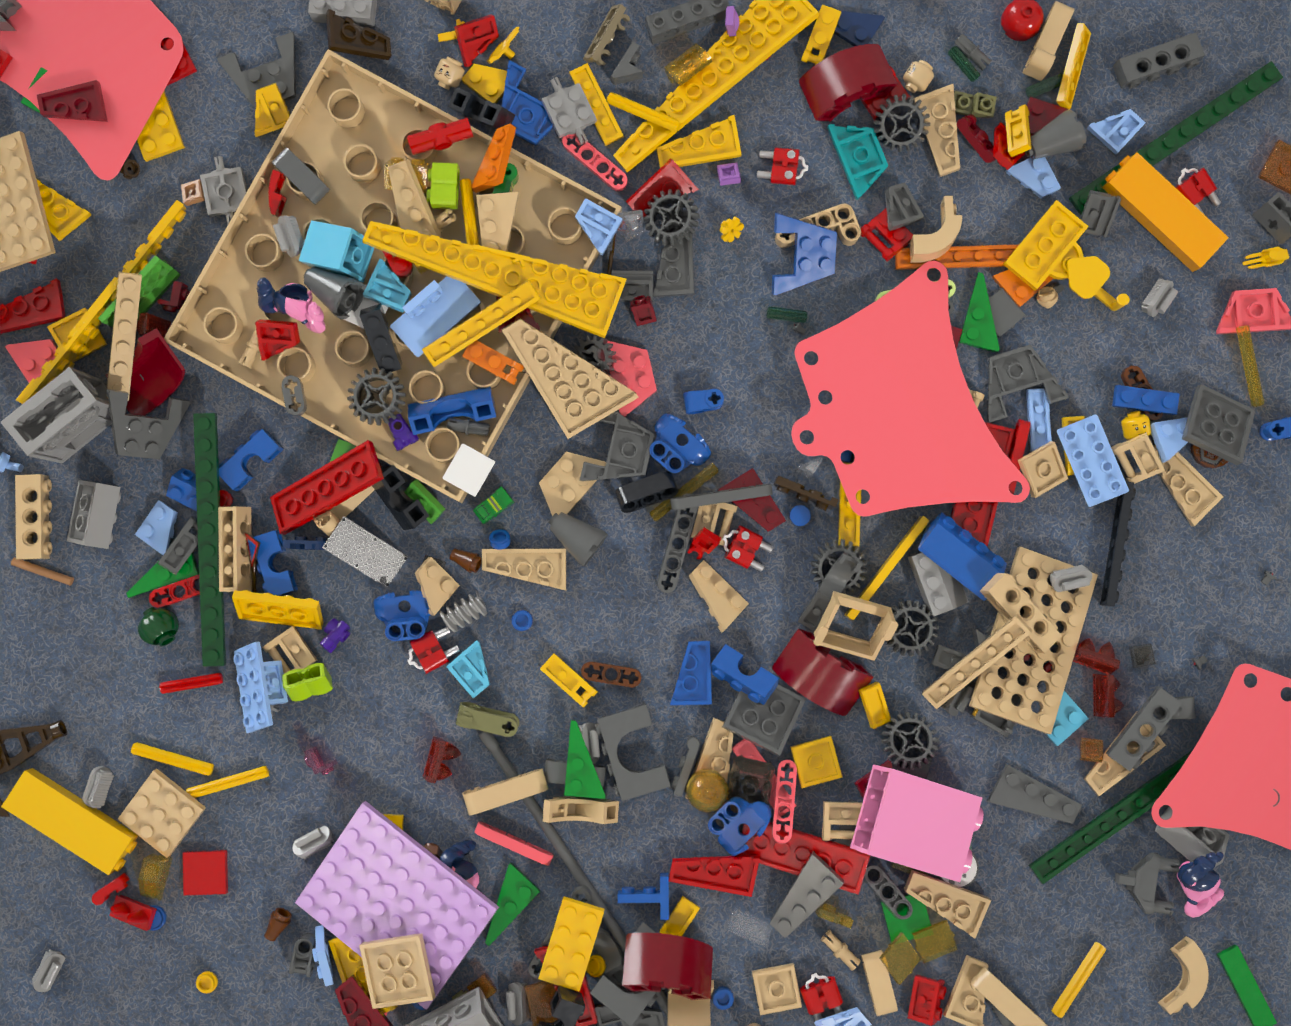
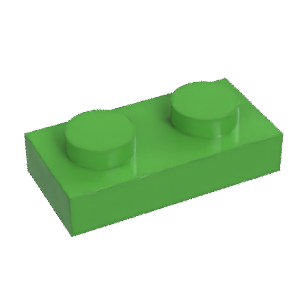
[405,479,445,524]

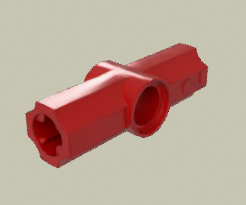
[407,118,474,155]

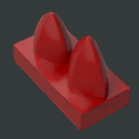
[109,895,157,931]

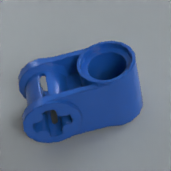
[683,389,724,414]
[1260,417,1291,441]

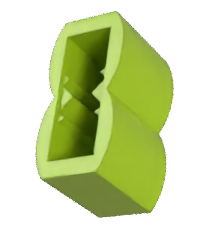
[427,162,460,209]
[282,663,333,701]

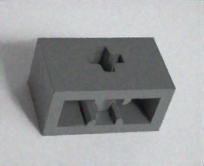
[1253,192,1291,244]

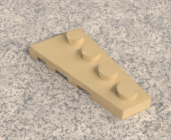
[913,84,960,177]
[1154,445,1223,527]
[482,549,566,591]
[904,870,991,939]

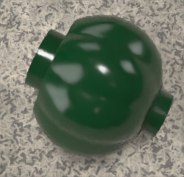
[138,607,179,647]

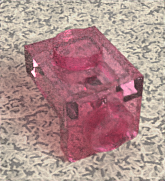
[304,746,338,775]

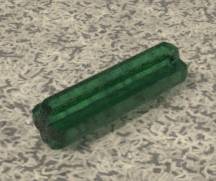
[948,46,980,82]
[1025,73,1063,98]
[767,307,808,323]

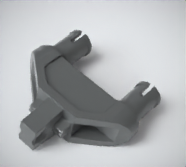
[1114,853,1180,915]

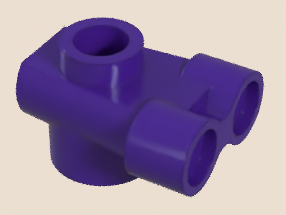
[388,414,420,451]
[319,618,350,653]

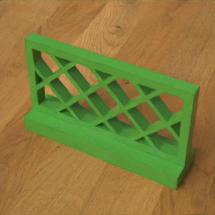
[98,255,181,327]

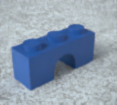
[219,429,284,491]
[254,530,298,596]
[711,644,779,705]

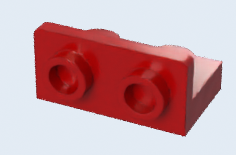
[907,975,947,1026]

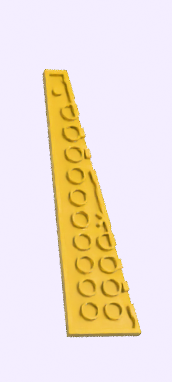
[613,0,819,173]
[16,200,186,404]
[362,221,627,338]

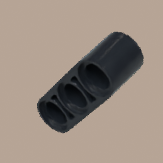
[615,471,678,513]

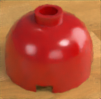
[1001,0,1044,41]

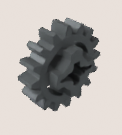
[574,335,617,375]

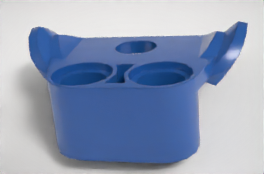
[650,413,711,473]
[373,590,431,641]
[708,797,771,856]

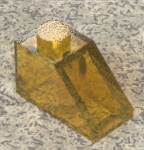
[138,853,172,900]

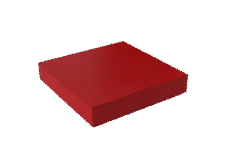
[183,850,228,896]

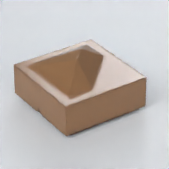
[181,179,205,206]

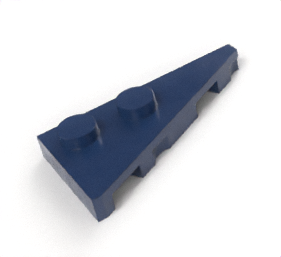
[814,8,885,47]
[283,537,328,550]

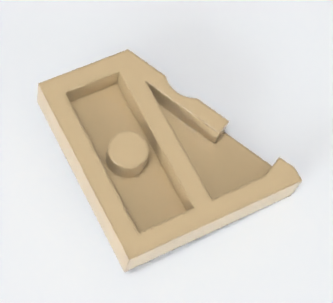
[415,557,460,616]

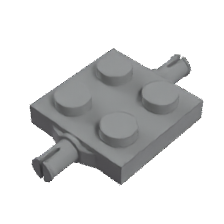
[542,77,597,145]
[200,156,247,226]

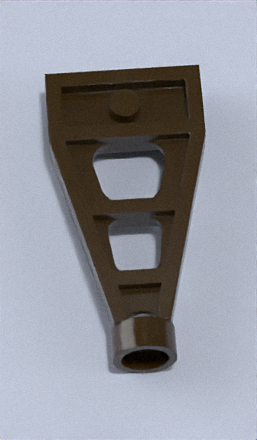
[0,720,67,774]

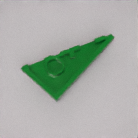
[959,272,1000,353]
[126,552,199,598]
[564,720,606,799]
[485,862,540,946]

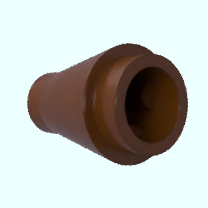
[450,548,482,573]
[264,908,292,941]

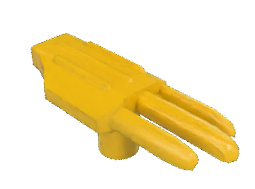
[487,27,520,64]
[1242,247,1289,269]

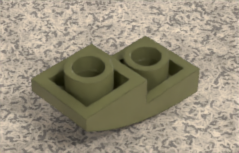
[954,91,997,118]

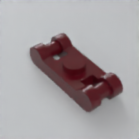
[957,114,996,163]

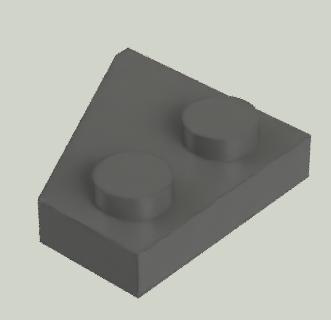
[885,182,924,231]

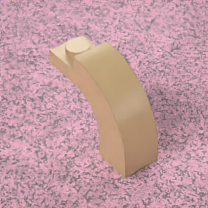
[909,196,962,263]
[543,796,619,824]
[1158,936,1209,1015]

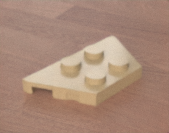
[539,452,606,516]

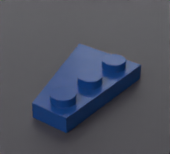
[670,641,712,705]

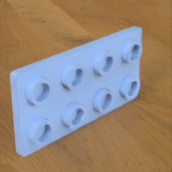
[390,276,481,357]
[1057,414,1129,507]
[234,642,288,733]

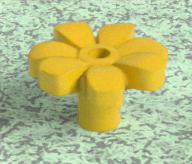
[720,217,744,242]

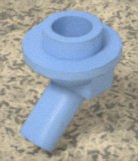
[0,452,24,473]

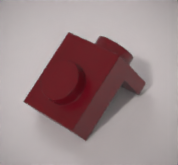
[157,281,190,313]
[630,295,657,326]

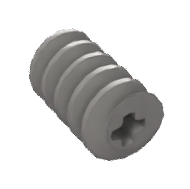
[439,590,487,632]

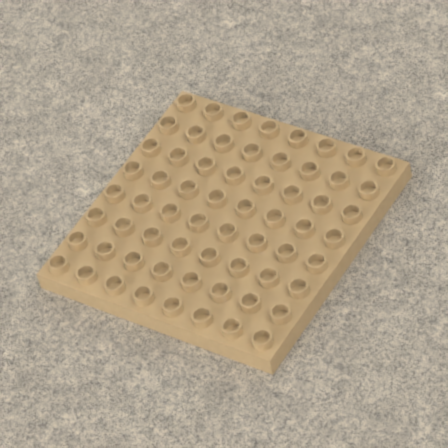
[164,49,622,503]

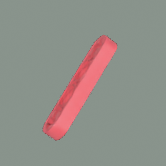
[562,134,628,191]
[772,760,797,844]
[474,821,554,866]

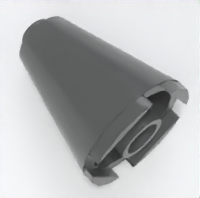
[1025,110,1086,159]
[304,267,364,320]
[548,512,608,567]

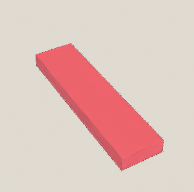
[732,739,797,817]

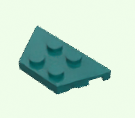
[827,124,888,200]

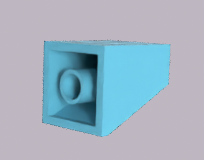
[299,220,374,283]

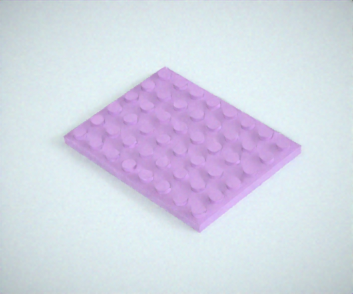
[295,801,499,1010]

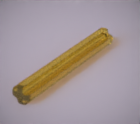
[1236,325,1264,407]
[649,463,719,521]

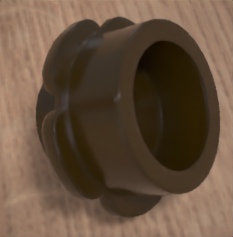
[120,158,140,179]

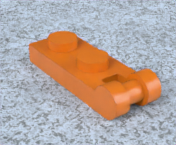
[462,340,524,385]

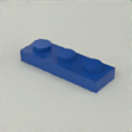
[1112,385,1180,415]

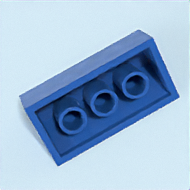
[918,512,1007,601]

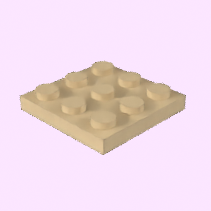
[118,769,206,858]
[359,933,436,1009]

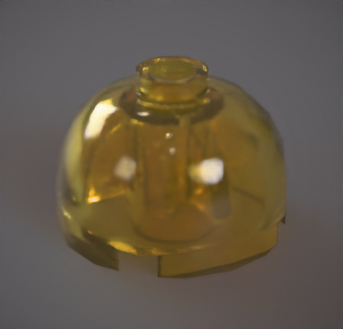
[686,768,729,813]

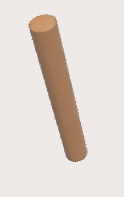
[11,557,74,586]

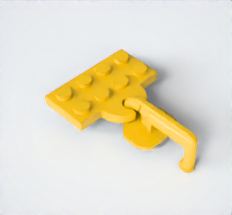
[1003,200,1130,311]

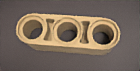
[861,950,898,1016]

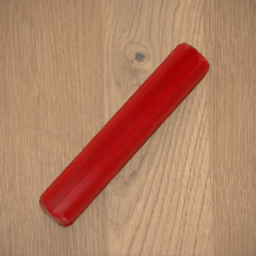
[159,673,223,694]

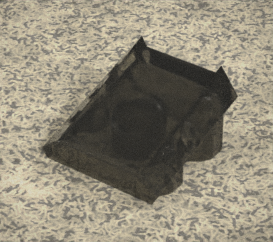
[727,755,775,805]

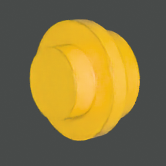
[586,955,606,977]
[196,971,218,994]

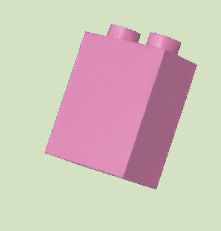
[850,765,984,882]

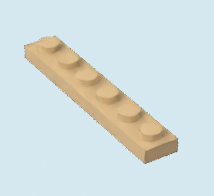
[106,271,142,401]
[922,614,1032,709]

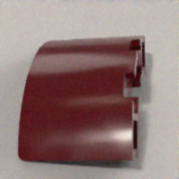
[799,44,898,122]
[105,328,185,416]
[772,629,874,716]
[622,933,713,1000]

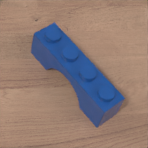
[408,387,496,435]

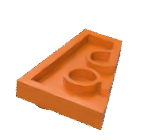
[471,124,516,193]
[992,270,1054,308]

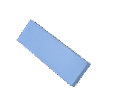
[1026,388,1052,452]

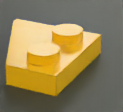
[462,64,507,104]
[255,83,290,137]

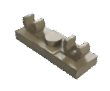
[583,4,630,66]

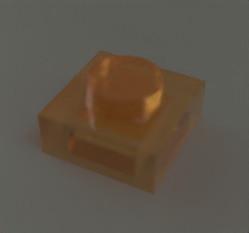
[1080,737,1103,763]
[467,973,497,999]

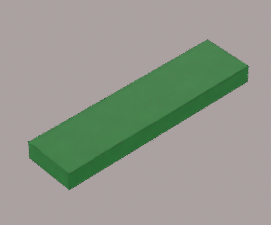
[1217,945,1277,1026]

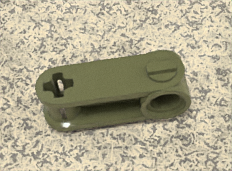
[456,702,519,737]

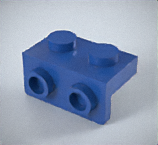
[166,468,197,511]

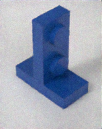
[617,873,669,920]

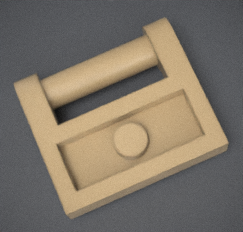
[1111,432,1165,484]
[691,503,737,546]
[262,626,317,674]
[822,801,862,841]

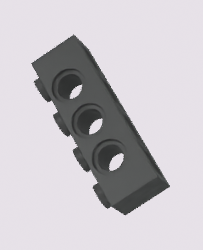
[645,0,729,45]
[1113,33,1205,89]
[1106,686,1182,771]

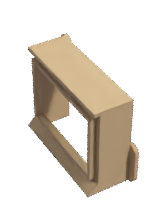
[813,591,898,661]

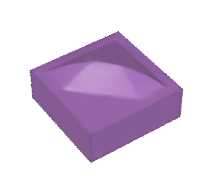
[725,6,739,36]
[717,162,741,186]

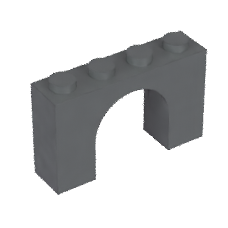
[595,703,671,801]
[590,922,664,1026]

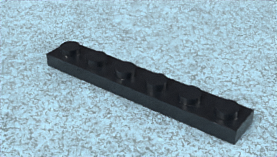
[1100,481,1136,607]

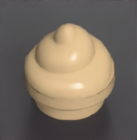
[1036,287,1058,309]

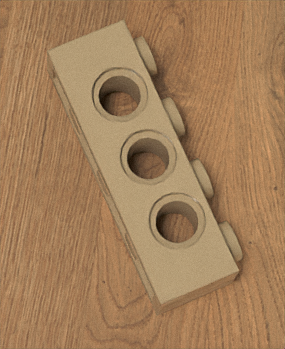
[15,474,52,560]
[218,507,252,592]
[980,573,1062,654]

